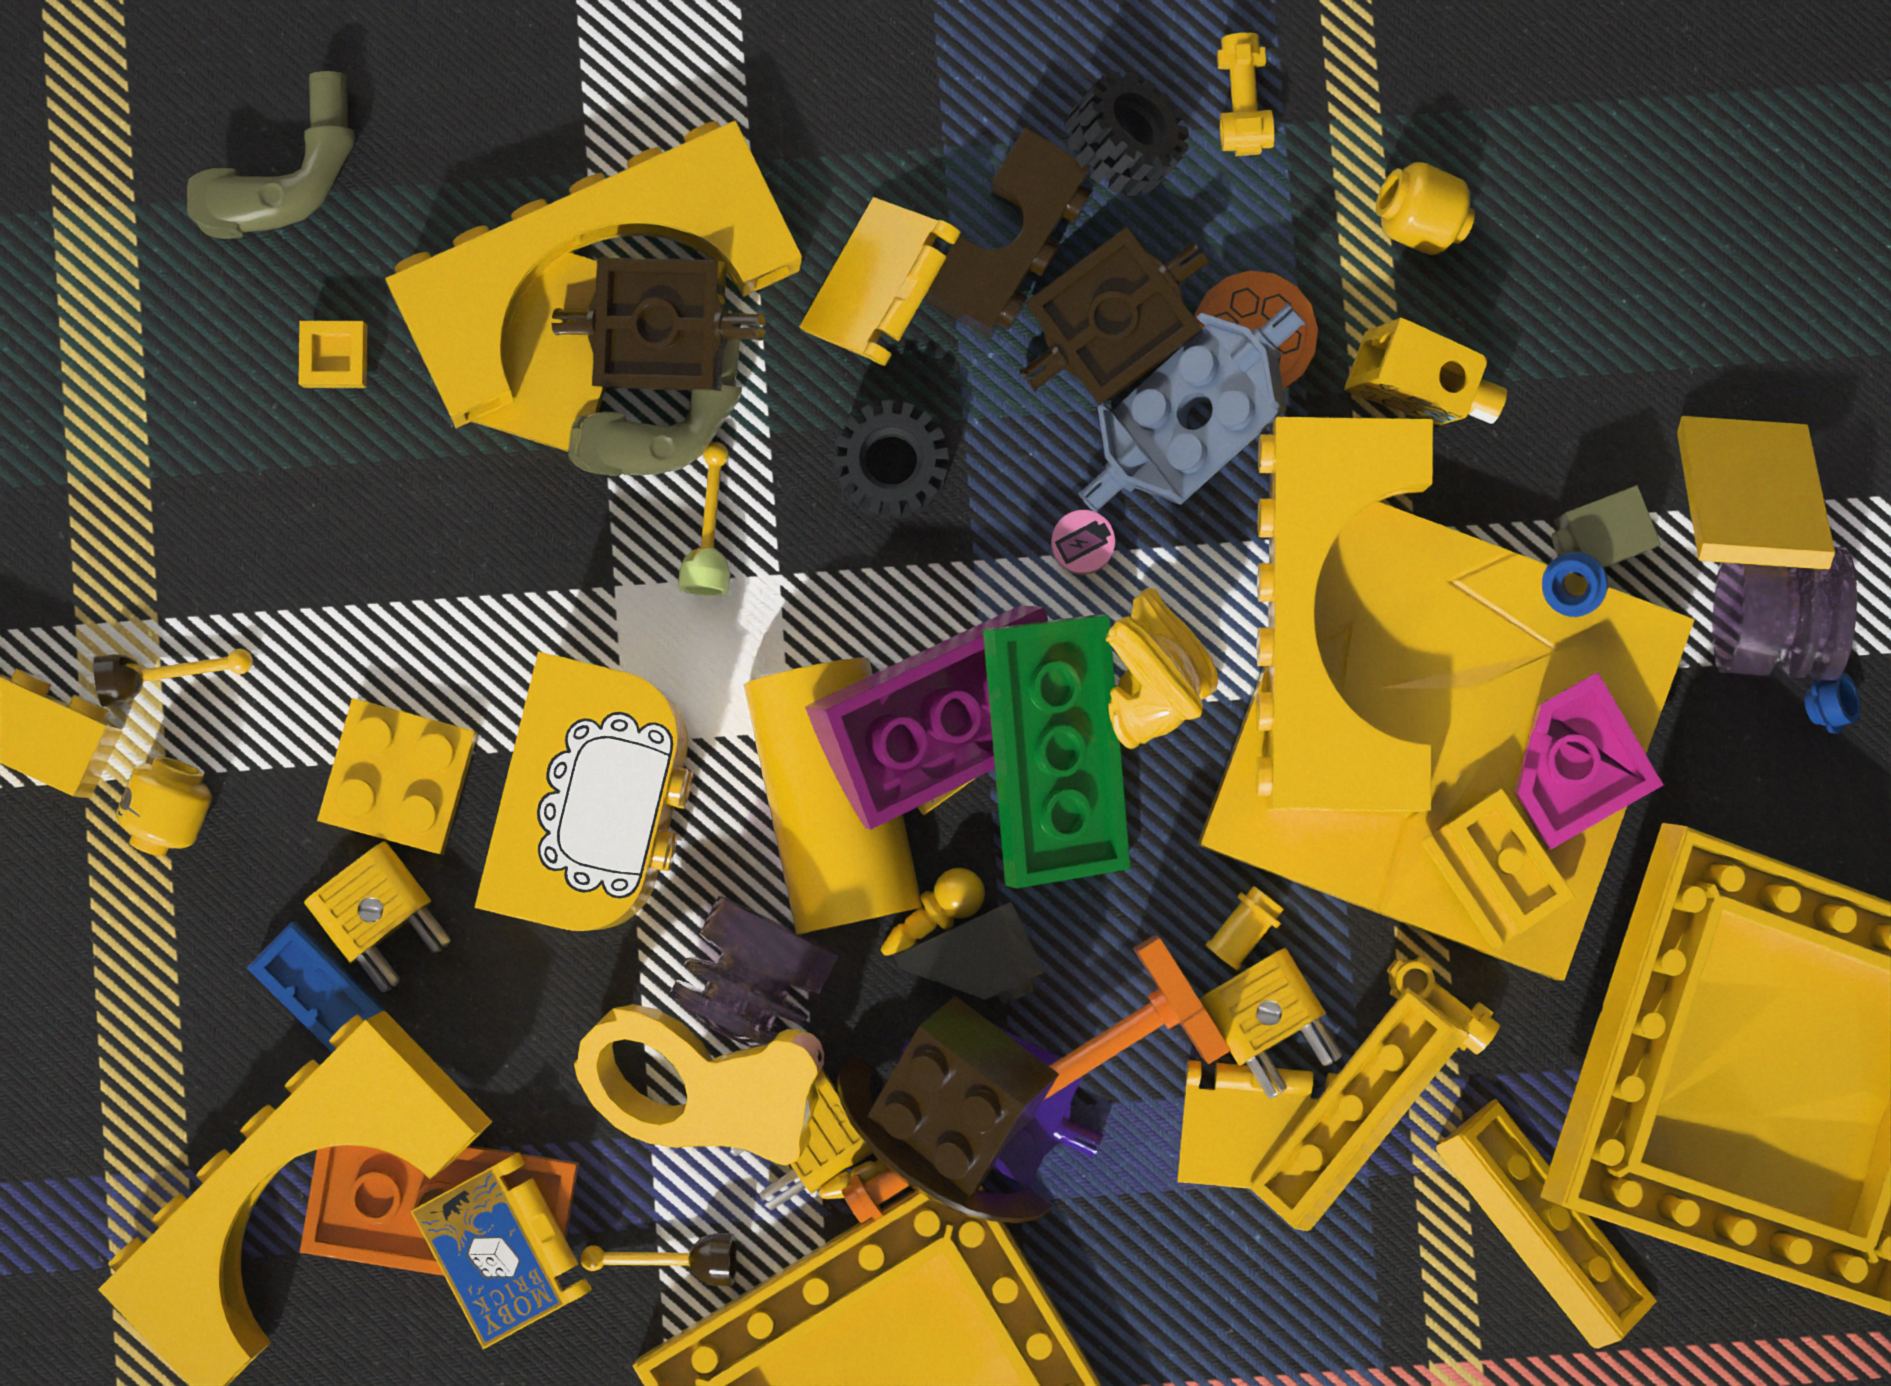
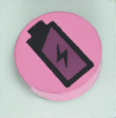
[1051,510,1115,575]

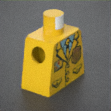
[1344,317,1507,425]

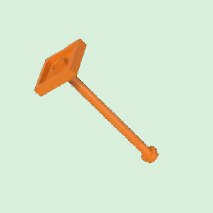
[841,935,1231,1223]

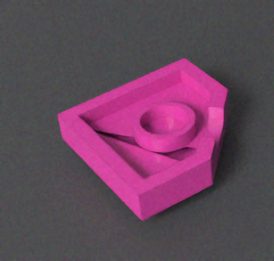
[1514,672,1663,850]

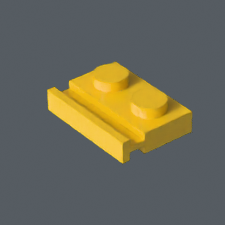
[1420,788,1575,950]

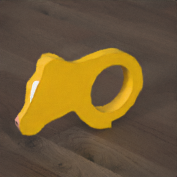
[574,1004,824,1166]

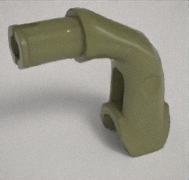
[187,71,355,239]
[568,339,742,476]

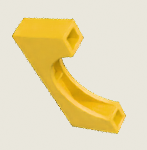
[385,120,802,428]
[1255,417,1433,812]
[98,1010,492,1386]

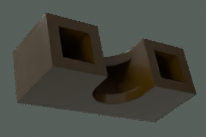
[926,128,1094,340]

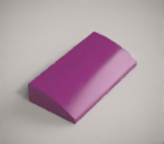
[805,605,1049,830]

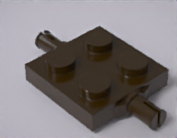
[1019,227,1209,405]
[551,258,766,391]

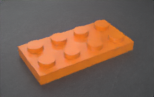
[300,1145,579,1282]

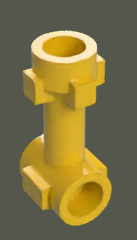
[1217,33,1274,156]
[1387,956,1500,1055]

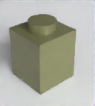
[1552,485,1661,577]

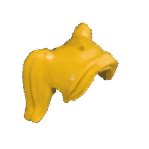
[1106,588,1219,749]

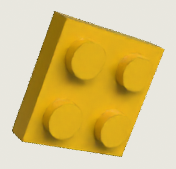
[317,698,478,855]

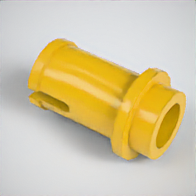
[1205,886,1284,971]

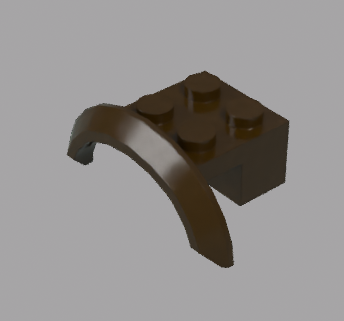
[837,996,1059,1223]

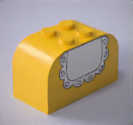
[474,651,693,931]

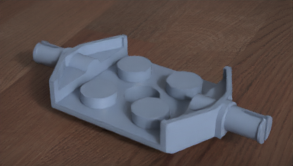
[1078,303,1306,513]

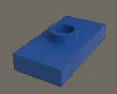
[247,922,386,1053]

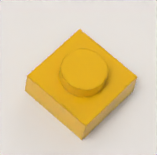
[299,321,368,388]

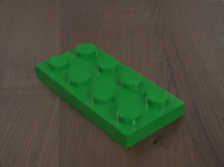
[983,614,1130,888]

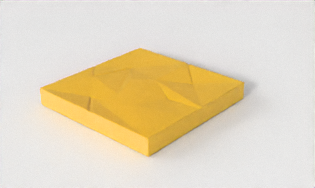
[1197,502,1695,981]
[1540,823,1891,1316]
[632,1185,1103,1386]

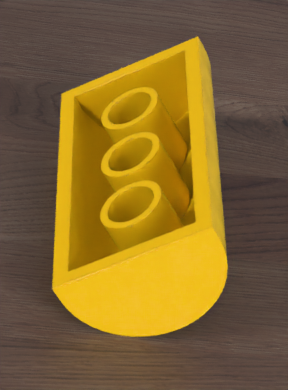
[743,658,922,935]

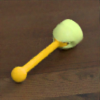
[678,442,730,596]

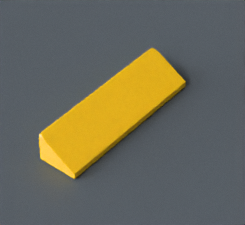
[1248,987,1468,1231]
[1436,1099,1657,1348]

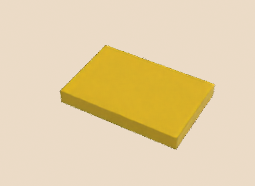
[471,253,606,452]
[1677,416,1835,569]

